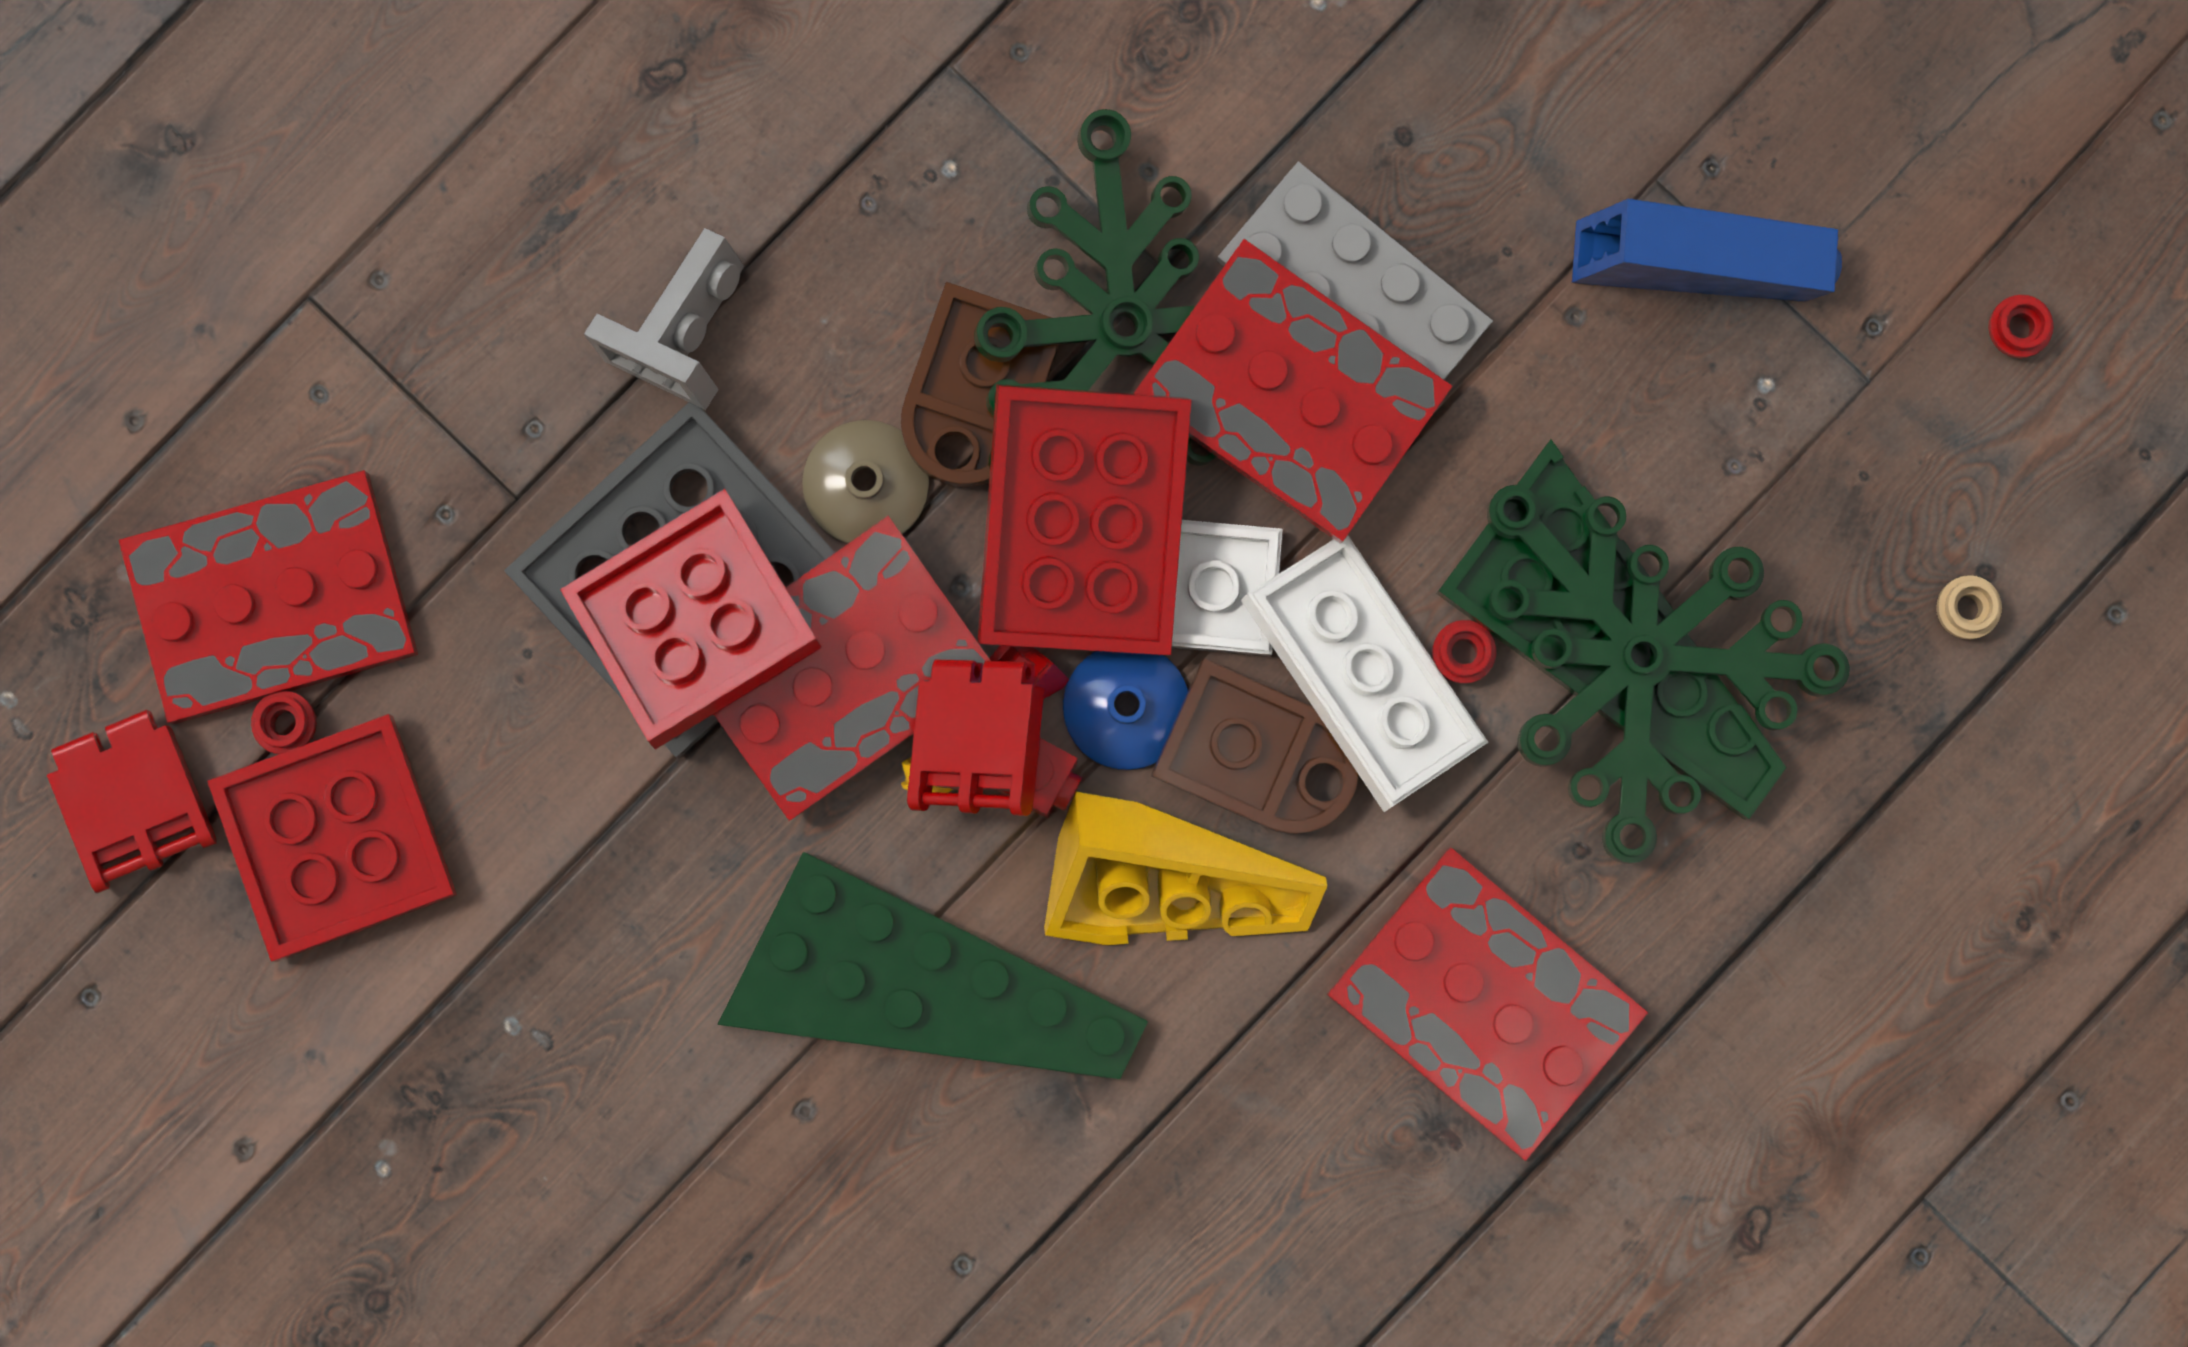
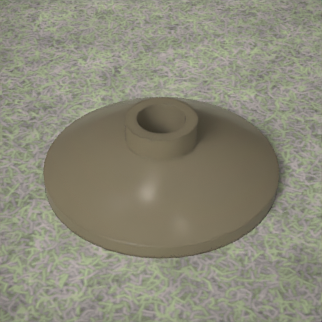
[802,420,929,544]

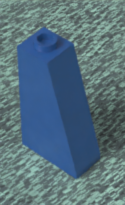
[1572,199,1842,302]

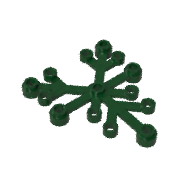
[974,109,1217,469]
[1487,485,1850,864]

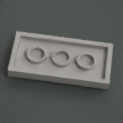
[1217,161,1493,380]

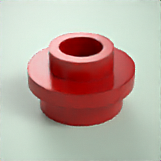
[1988,295,2054,358]
[1432,620,1496,684]
[251,691,317,754]

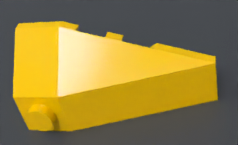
[1044,792,1327,945]

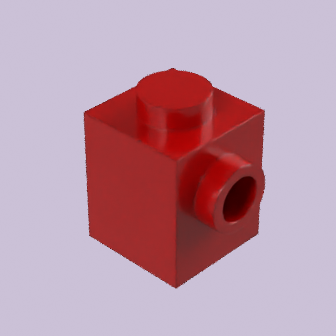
[995,738,1083,819]

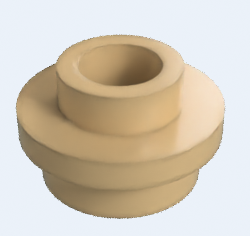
[1936,576,2002,640]

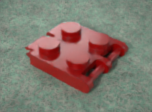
[907,659,1045,816]
[47,710,217,894]

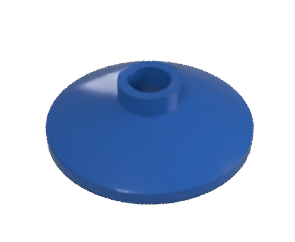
[1063,651,1188,770]

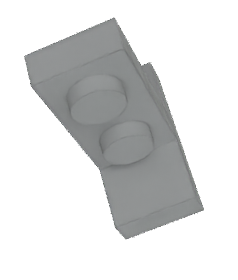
[584,228,744,410]

